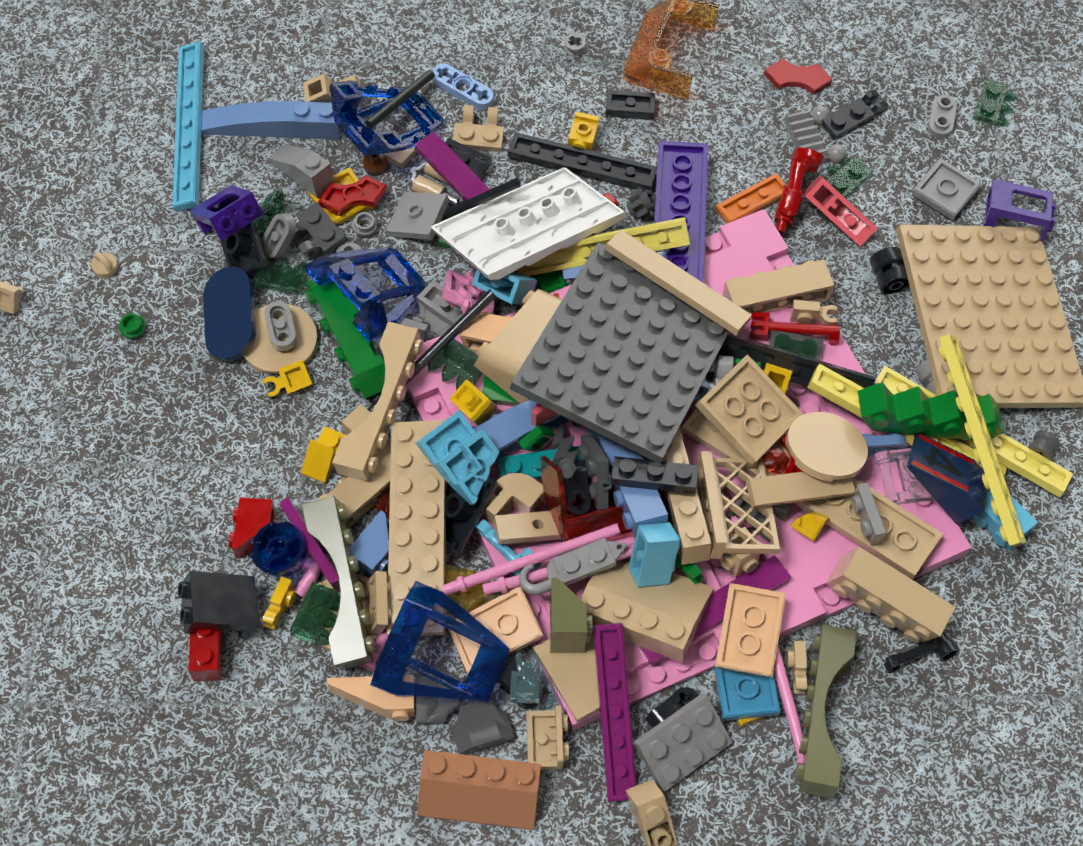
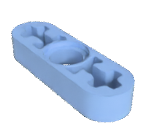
[433,64,494,110]

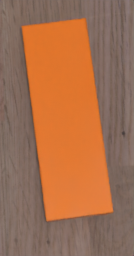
[715,173,787,224]

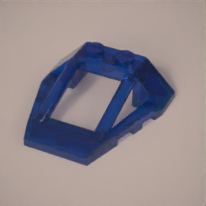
[329,80,445,155]
[303,247,428,342]
[370,581,510,703]

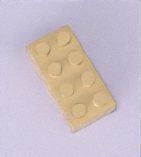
[826,546,956,643]

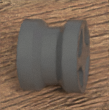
[1028,431,1060,461]

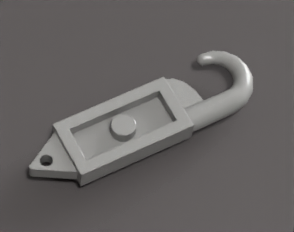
[519,538,627,595]

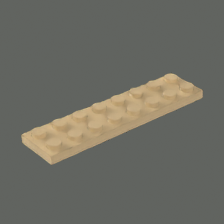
[387,420,446,637]

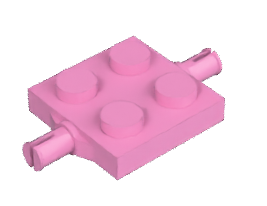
[441,269,494,314]

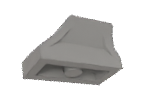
[417,280,466,336]

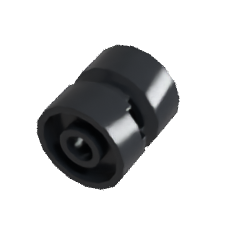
[869,247,910,295]

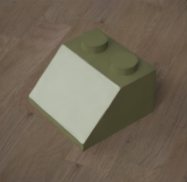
[550,578,592,653]

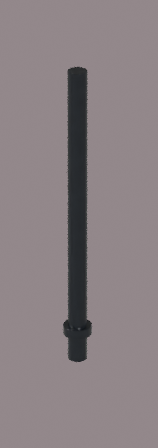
[367,289,497,412]

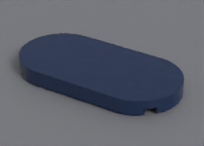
[203,267,256,362]

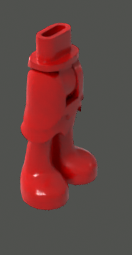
[774,147,824,236]

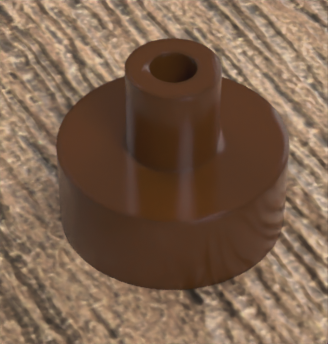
[363,151,388,176]

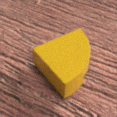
[790,512,829,541]

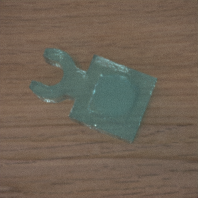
[510,652,541,703]

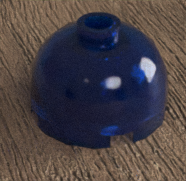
[251,521,309,578]

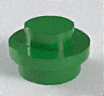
[119,313,145,339]

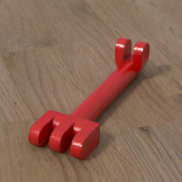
[749,312,840,346]

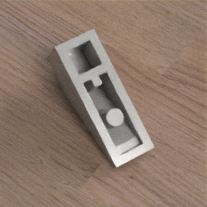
[268,144,335,198]

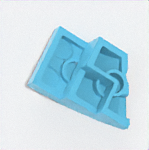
[415,410,499,505]

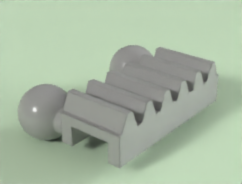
[784,106,847,164]

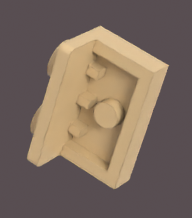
[526,705,569,770]

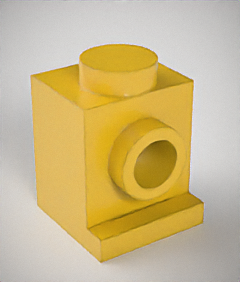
[568,112,599,151]

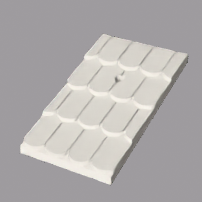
[431,167,627,280]

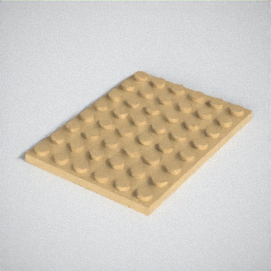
[896,224,1083,408]

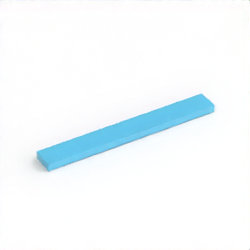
[172,41,204,211]

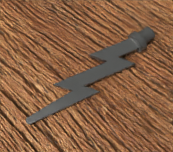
[551,423,579,478]

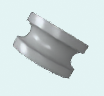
[564,33,586,56]

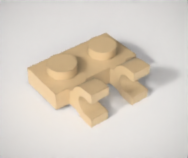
[453,105,504,152]

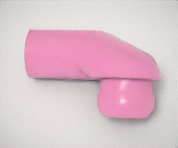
[294,558,321,598]

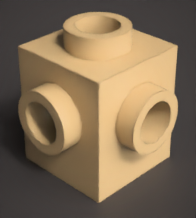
[719,527,760,577]

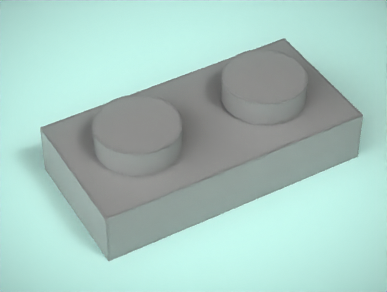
[851,483,886,546]

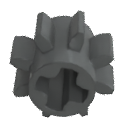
[627,187,656,220]

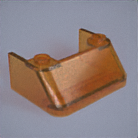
[623,0,719,100]

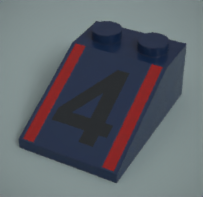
[907,433,988,524]

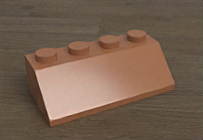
[417,750,541,830]

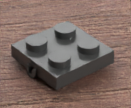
[578,434,612,510]

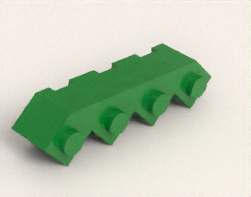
[304,271,385,399]
[857,382,1005,441]

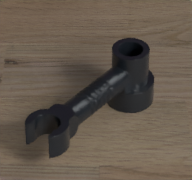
[883,630,960,674]

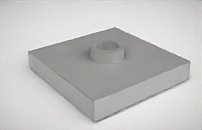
[912,158,982,221]
[386,191,450,240]

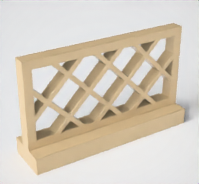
[697,451,780,559]

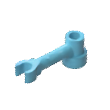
[476,519,542,576]

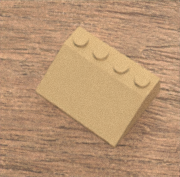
[581,557,714,663]

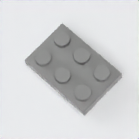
[633,693,732,792]

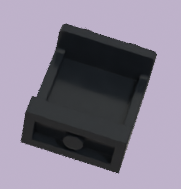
[178,571,259,639]

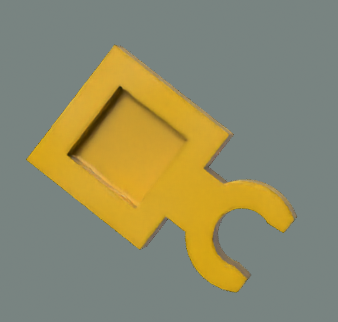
[262,360,313,397]
[262,576,296,630]

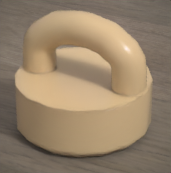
[91,252,118,279]

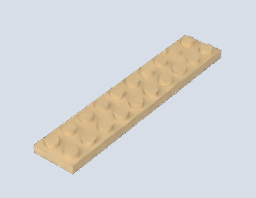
[682,408,943,579]

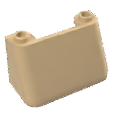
[473,289,562,404]

